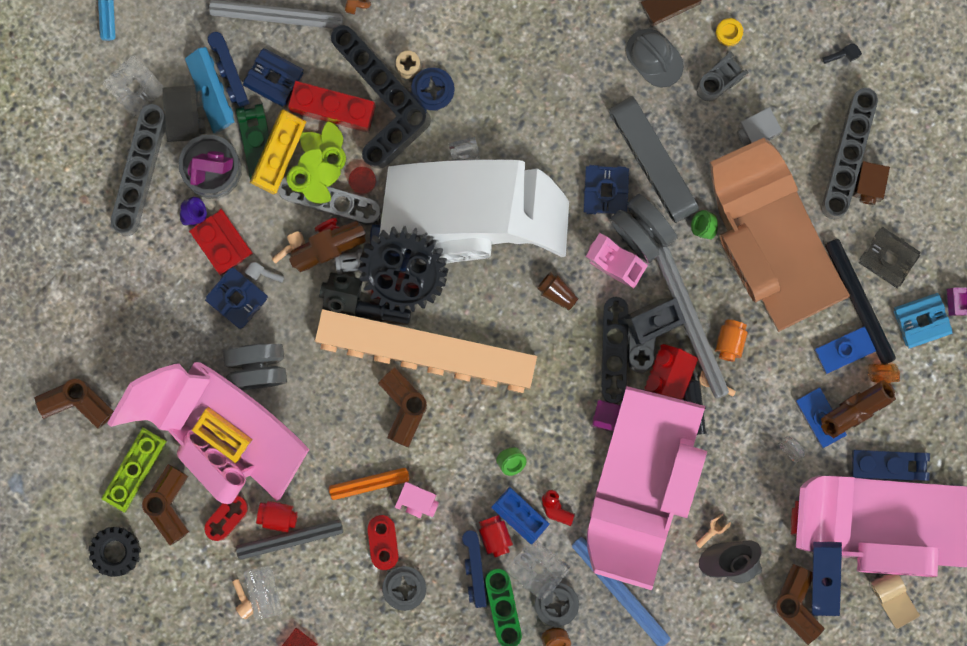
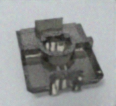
[859,227,921,288]

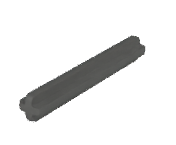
[236,520,343,560]

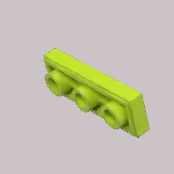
[101,427,167,513]

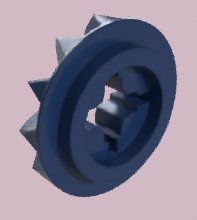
[411,68,455,111]

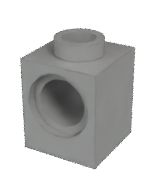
[737,107,782,146]

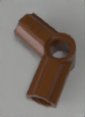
[289,221,366,272]
[378,367,427,448]
[34,379,114,429]
[821,379,896,439]
[142,464,190,546]
[773,564,825,645]

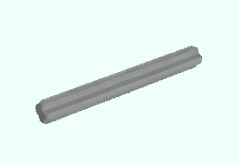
[209,0,343,29]

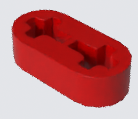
[204,496,249,541]

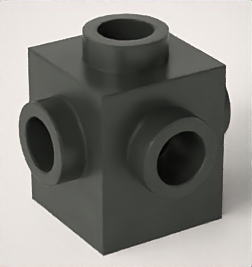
[319,272,362,316]

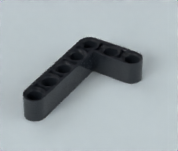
[331,25,431,169]

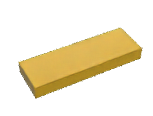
[250,109,307,195]

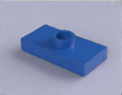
[814,326,876,374]
[795,387,847,449]
[491,487,550,545]

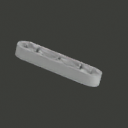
[278,176,381,225]

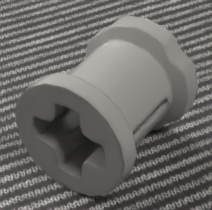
[335,248,363,274]

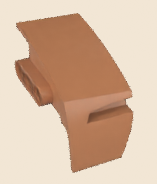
[710,138,850,332]

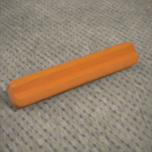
[329,468,410,500]

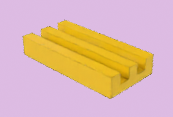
[191,407,253,463]

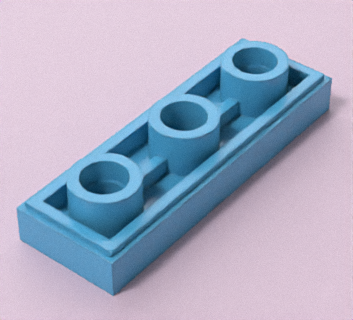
[185,47,234,133]

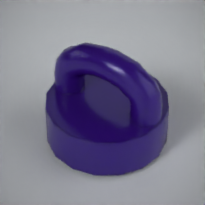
[180,197,207,226]

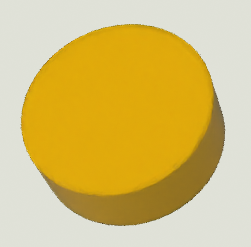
[715,18,743,47]

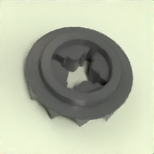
[382,566,426,611]
[535,582,579,627]

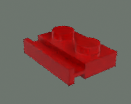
[189,209,253,276]

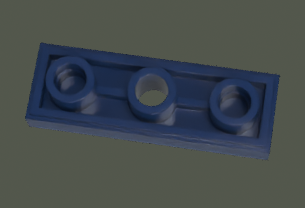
[812,542,842,616]

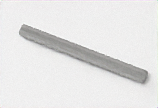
[656,246,729,398]

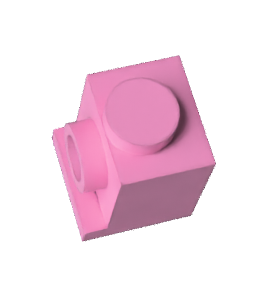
[395,482,439,518]

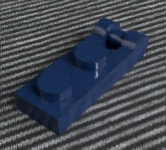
[208,32,250,108]
[851,450,930,481]
[462,530,487,608]

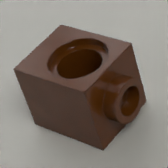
[853,161,890,205]

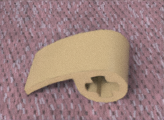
[870,574,920,629]

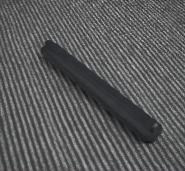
[825,239,896,365]

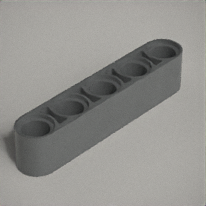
[822,88,878,220]
[608,96,699,223]
[111,104,167,236]

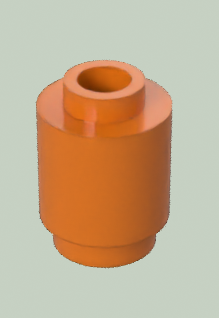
[715,319,748,362]

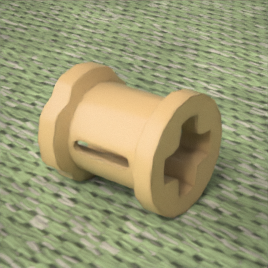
[396,51,421,80]

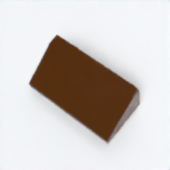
[641,0,702,27]

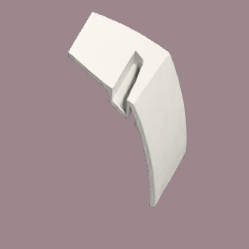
[379,160,569,264]

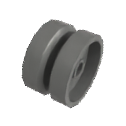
[179,135,242,199]
[609,194,678,264]
[223,344,287,390]

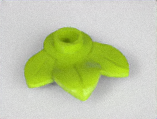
[298,122,346,170]
[287,149,341,204]

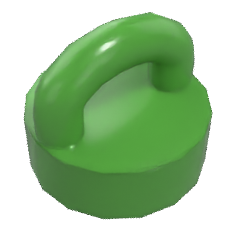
[691,210,718,240]
[496,447,527,476]

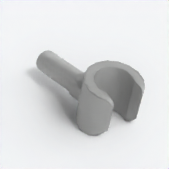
[245,262,284,283]

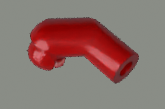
[542,490,575,526]

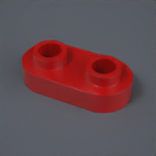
[368,515,399,570]

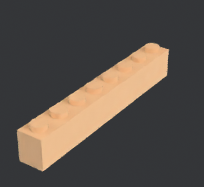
[315,309,537,393]

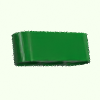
[486,569,522,646]

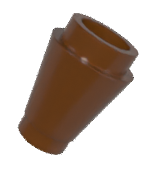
[537,272,579,311]

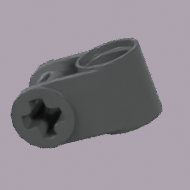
[697,52,749,102]
[628,325,656,373]

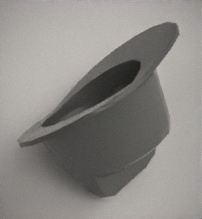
[626,28,684,88]
[699,540,762,584]

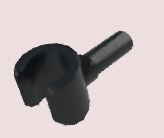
[822,43,862,64]

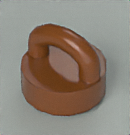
[345,0,371,15]
[541,627,571,646]

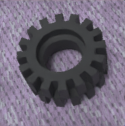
[88,527,141,577]

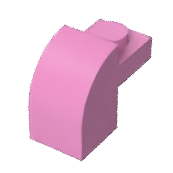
[585,233,648,289]

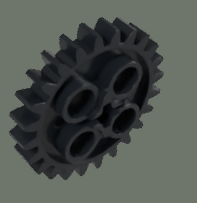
[358,226,449,313]

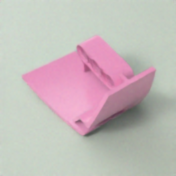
[108,362,309,504]
[587,386,707,590]
[796,475,967,577]

